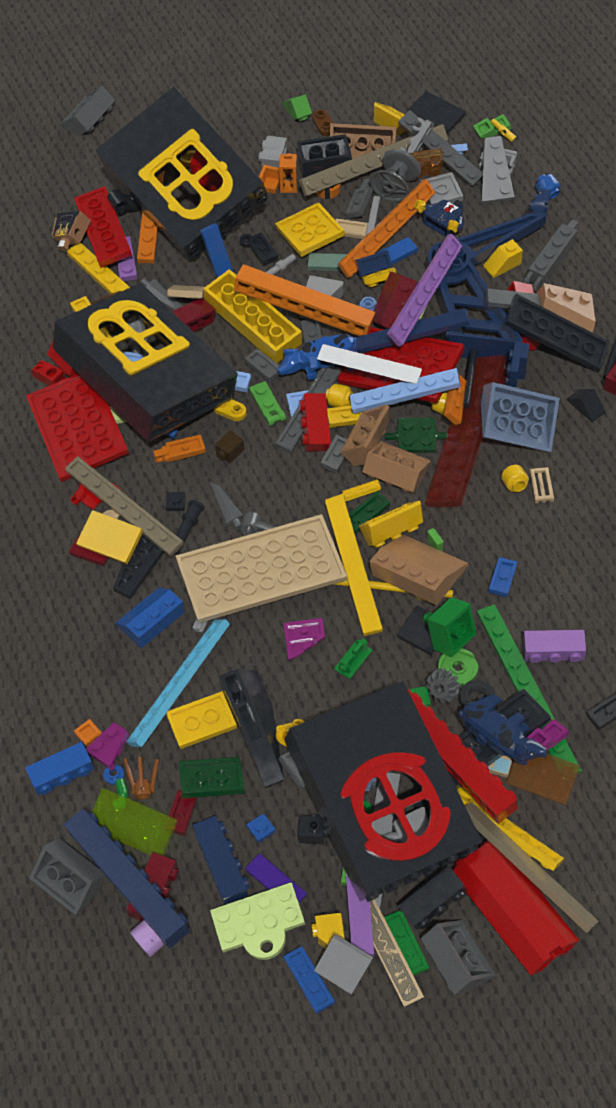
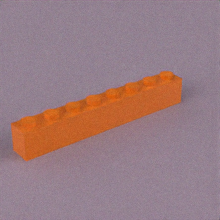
[234,264,376,336]

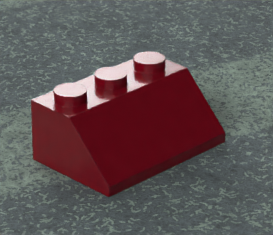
[373,271,419,329]

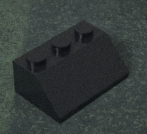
[297,134,352,178]

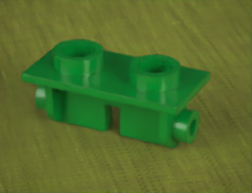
[334,638,373,679]

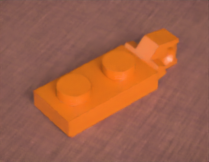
[153,435,206,463]

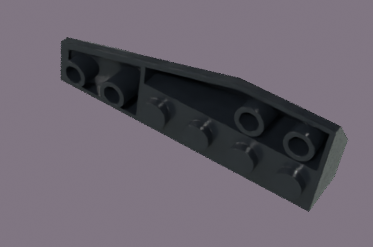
[219,669,284,789]

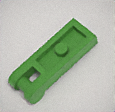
[249,381,286,427]

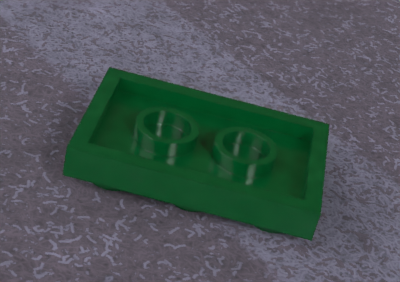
[178,757,244,799]

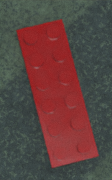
[74,186,132,268]

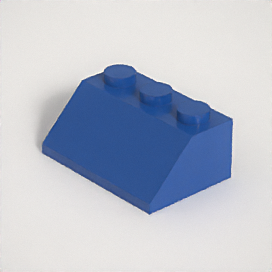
[115,587,185,649]

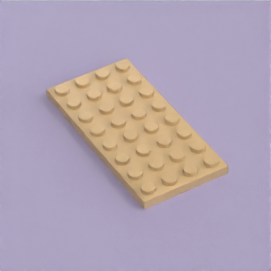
[176,514,347,623]

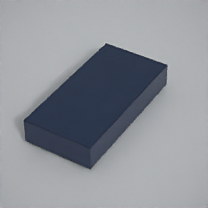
[355,250,392,277]

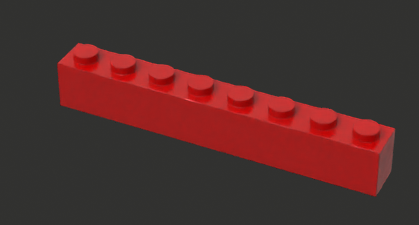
[408,689,518,824]

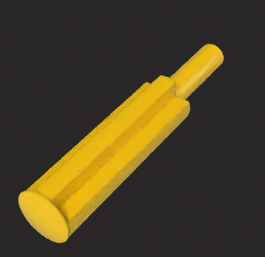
[325,479,381,502]

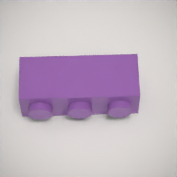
[523,630,586,663]

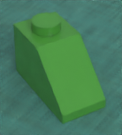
[282,94,312,121]

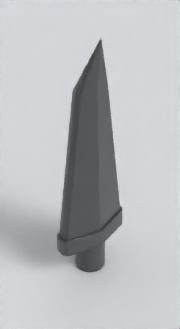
[141,278,183,310]
[210,482,243,530]

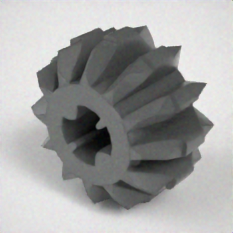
[426,668,461,703]

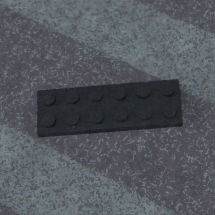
[504,293,610,372]
[448,689,551,789]

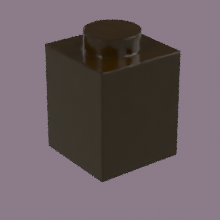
[215,430,245,463]

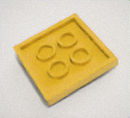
[275,202,345,257]

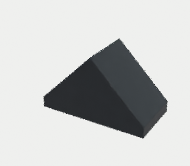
[567,389,605,422]

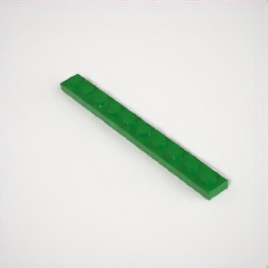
[476,604,582,781]

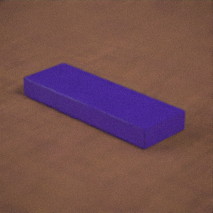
[245,853,307,904]

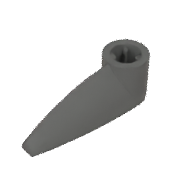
[241,512,275,536]

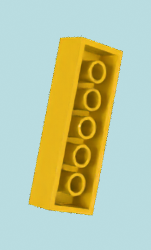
[203,269,302,364]

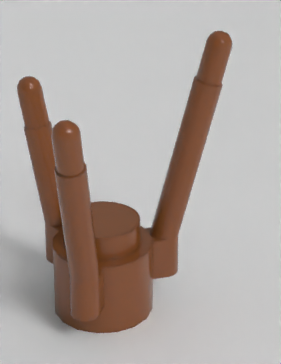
[123,756,159,799]

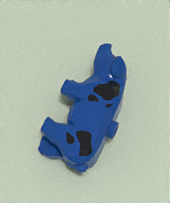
[276,334,357,380]

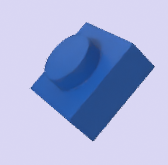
[246,813,276,843]

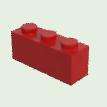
[298,393,331,451]

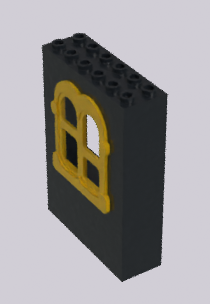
[95,87,268,262]
[53,283,238,442]

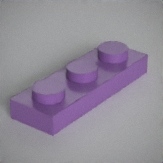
[117,236,137,281]

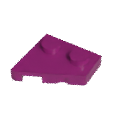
[86,722,129,771]

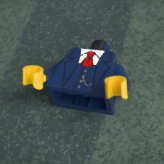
[413,199,464,237]

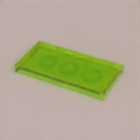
[92,788,178,856]

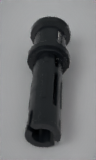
[175,500,205,555]

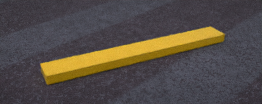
[325,497,383,636]

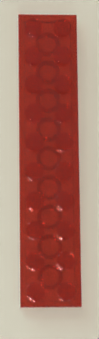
[425,355,506,507]

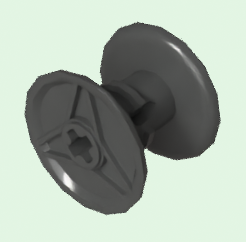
[370,149,421,203]

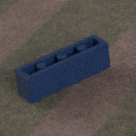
[193,816,250,905]

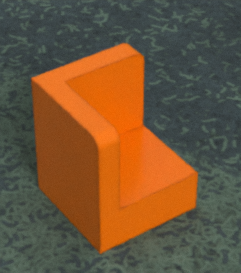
[259,165,280,194]

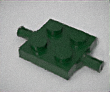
[385,417,448,453]

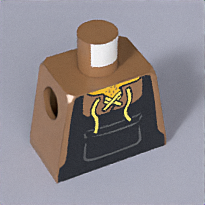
[52,211,91,252]

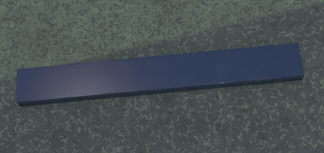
[355,308,470,353]

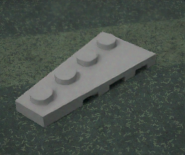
[481,136,515,204]

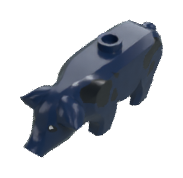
[459,694,546,766]

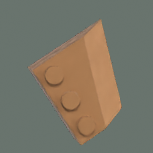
[537,283,596,333]

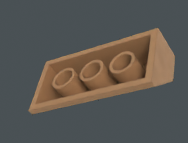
[330,123,397,159]

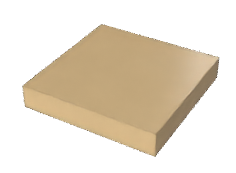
[167,285,205,298]

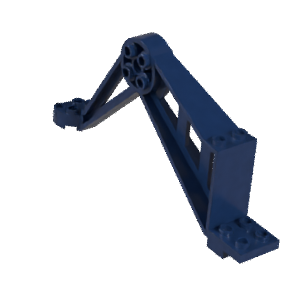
[427,189,550,388]

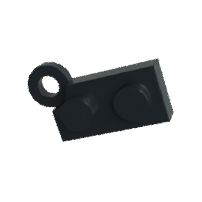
[240,232,278,266]

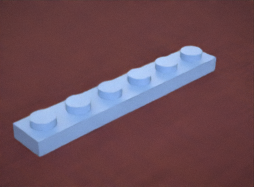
[350,368,461,414]

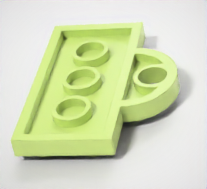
[210,882,305,960]

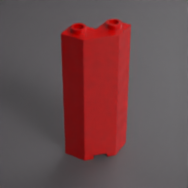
[453,841,580,975]

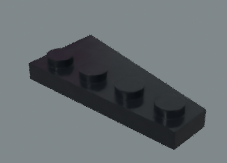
[113,534,164,599]

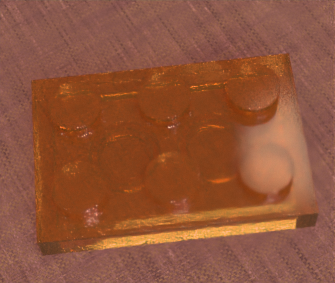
[507,754,580,806]

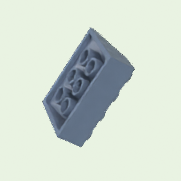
[481,382,560,452]

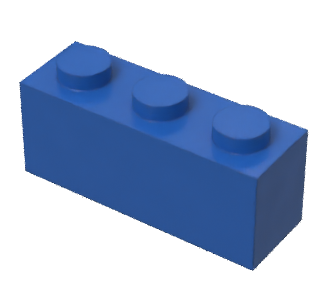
[25,742,94,796]

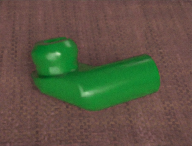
[113,778,128,810]

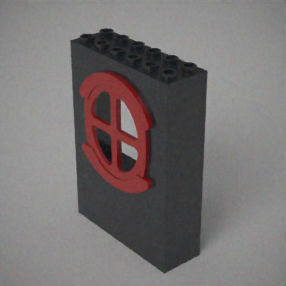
[284,681,482,902]

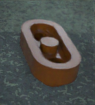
[312,110,333,137]

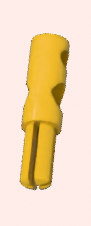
[490,119,516,142]

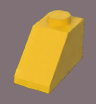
[483,239,523,278]
[312,913,345,949]

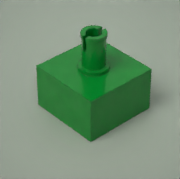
[423,597,476,657]

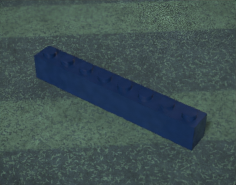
[63,809,190,949]

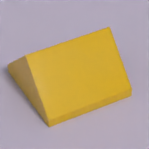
[374,102,406,136]

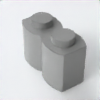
[259,136,287,168]

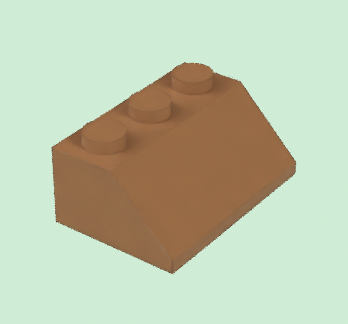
[340,404,389,466]
[362,441,431,492]

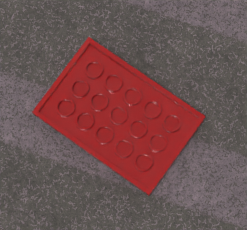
[338,327,465,403]
[26,374,129,482]

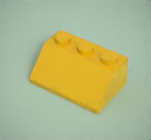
[359,501,423,548]

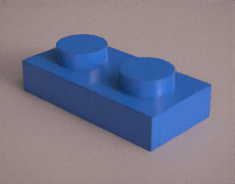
[488,557,518,597]

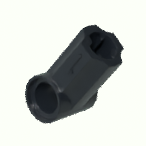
[107,189,140,212]

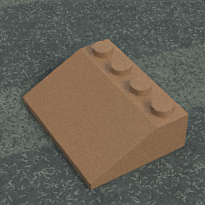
[370,535,468,605]

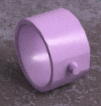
[130,920,165,957]

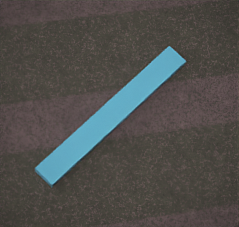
[127,619,230,747]

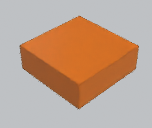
[74,719,102,747]

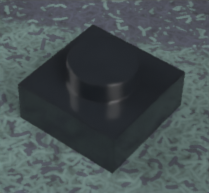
[166,492,186,511]

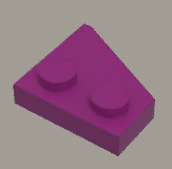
[283,618,325,661]

